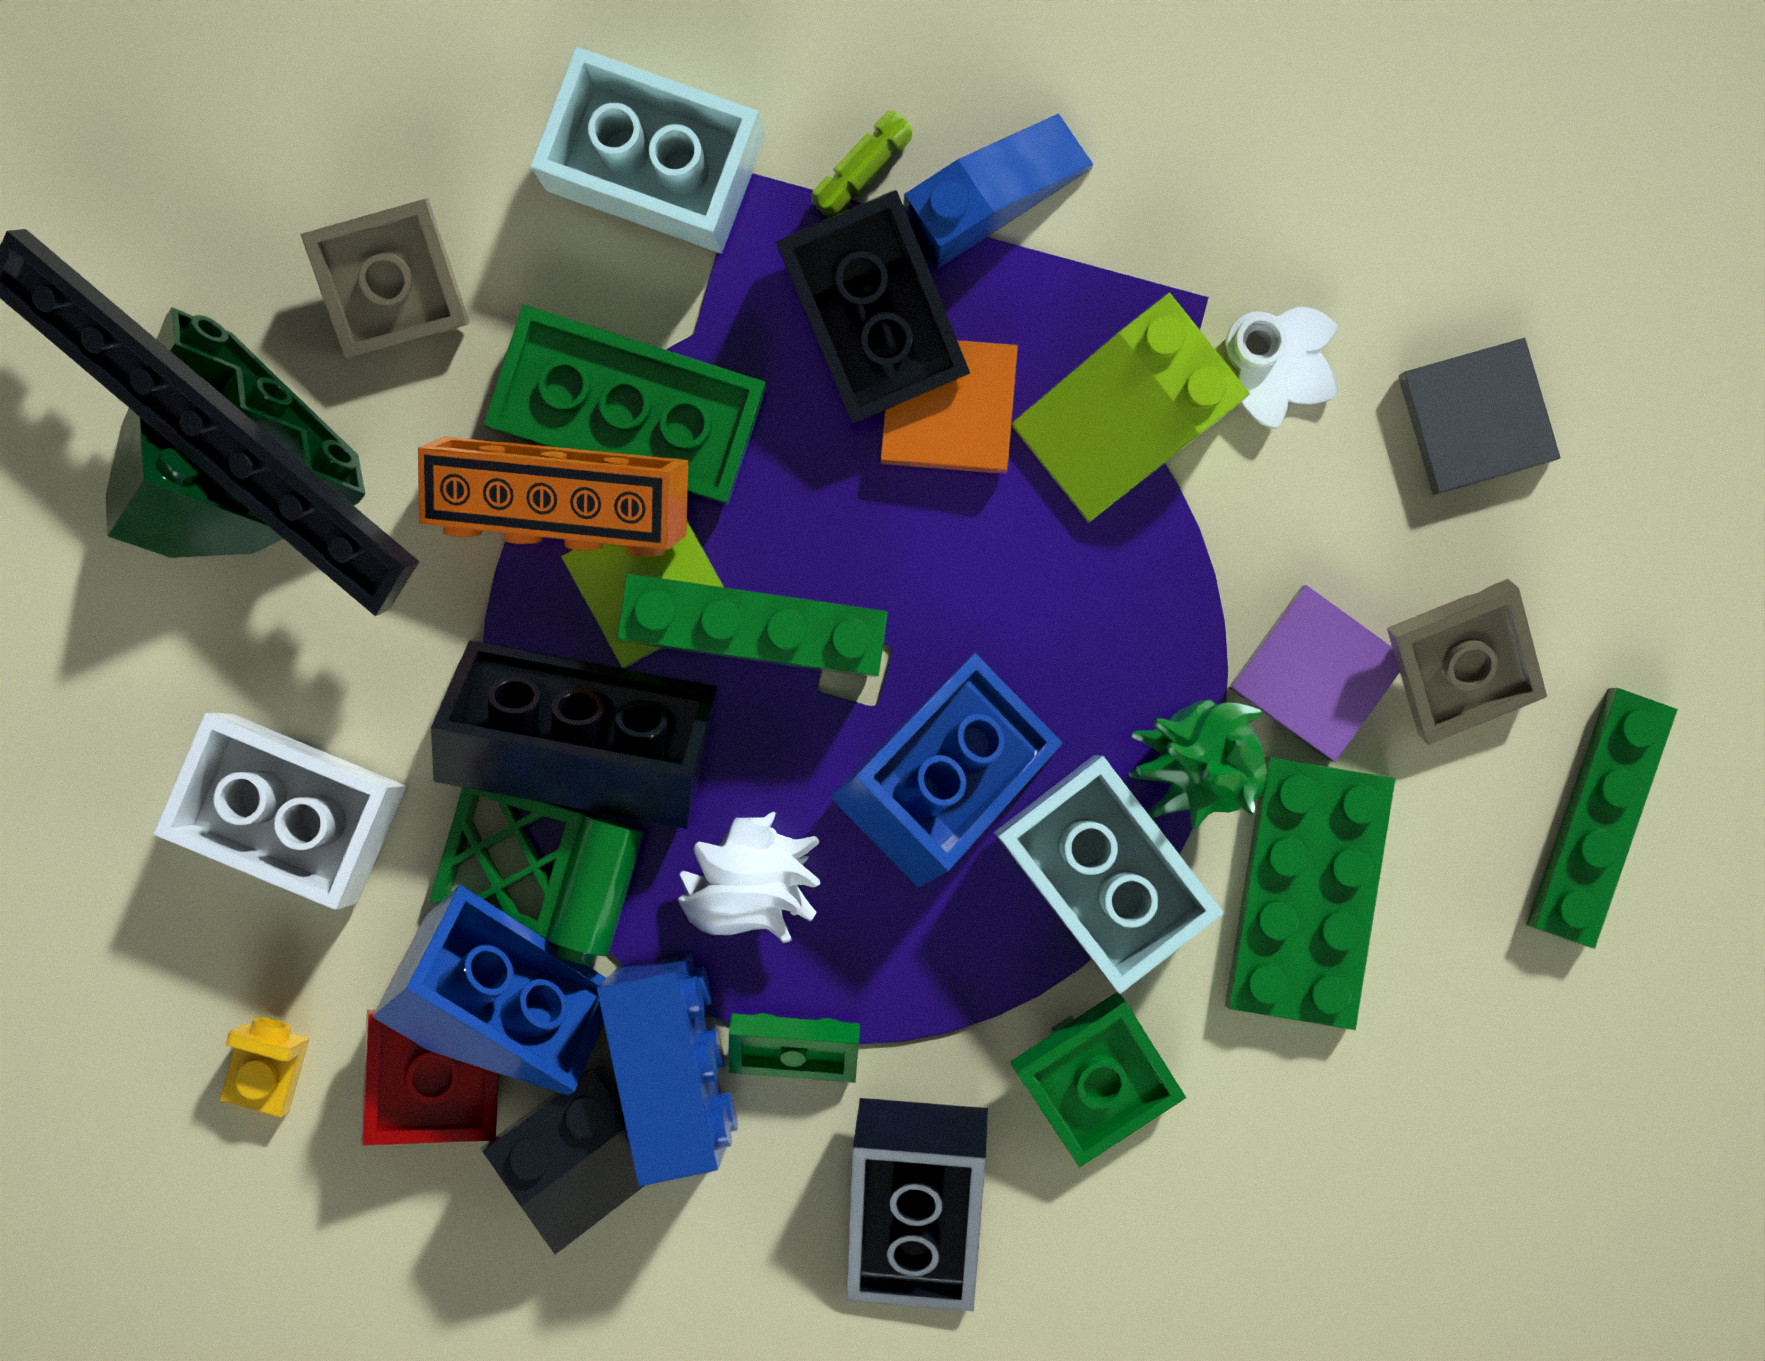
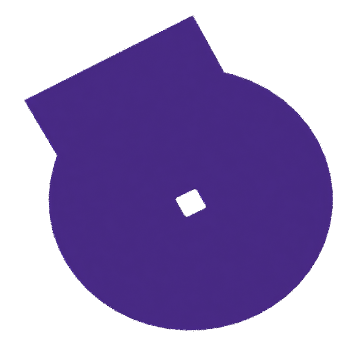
[483,173,1228,1044]

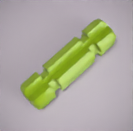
[811,110,913,218]

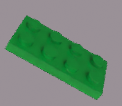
[483,304,767,506]
[1225,757,1396,1030]

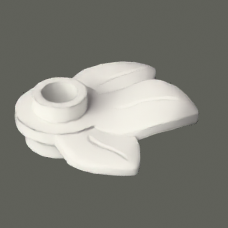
[1226,307,1338,429]

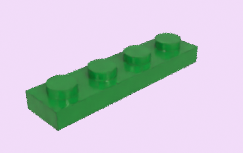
[1526,688,1678,949]

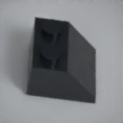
[480,1069,646,1255]

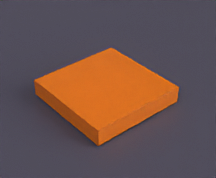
[881,340,1018,474]

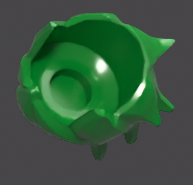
[1129,700,1267,829]

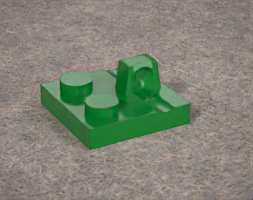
[1010,992,1187,1168]

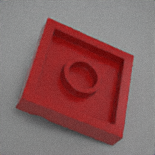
[361,1010,499,1146]

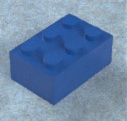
[597,952,738,1187]

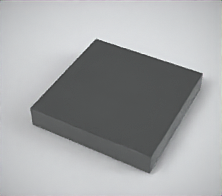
[1398,338,1561,495]

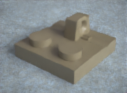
[300,198,470,359]
[1387,579,1547,745]

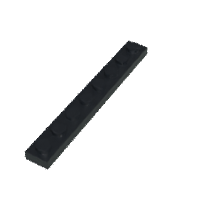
[0,229,420,616]

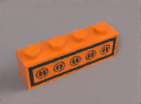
[418,436,688,557]

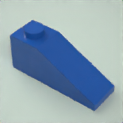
[903,113,1094,269]

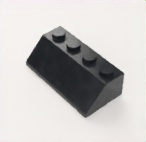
[431,640,717,829]

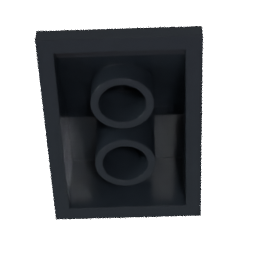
[774,190,970,424]
[846,1098,988,1311]

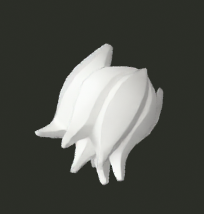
[677,812,820,943]

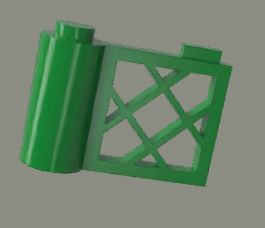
[429,787,645,965]

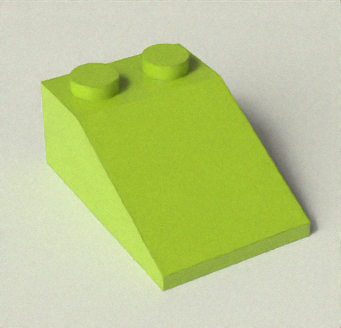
[1011,292,1250,523]

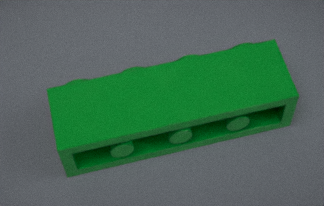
[617,573,888,677]

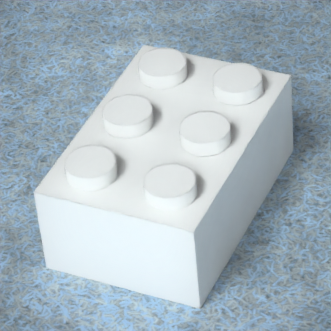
[153,713,407,910]

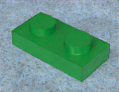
[729,1013,860,1083]

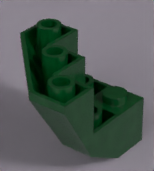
[106,307,365,558]

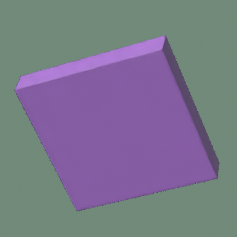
[1228,585,1400,762]

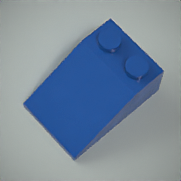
[829,653,1063,888]
[372,885,606,1096]

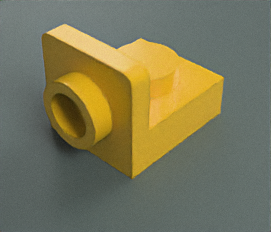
[219,1017,309,1117]

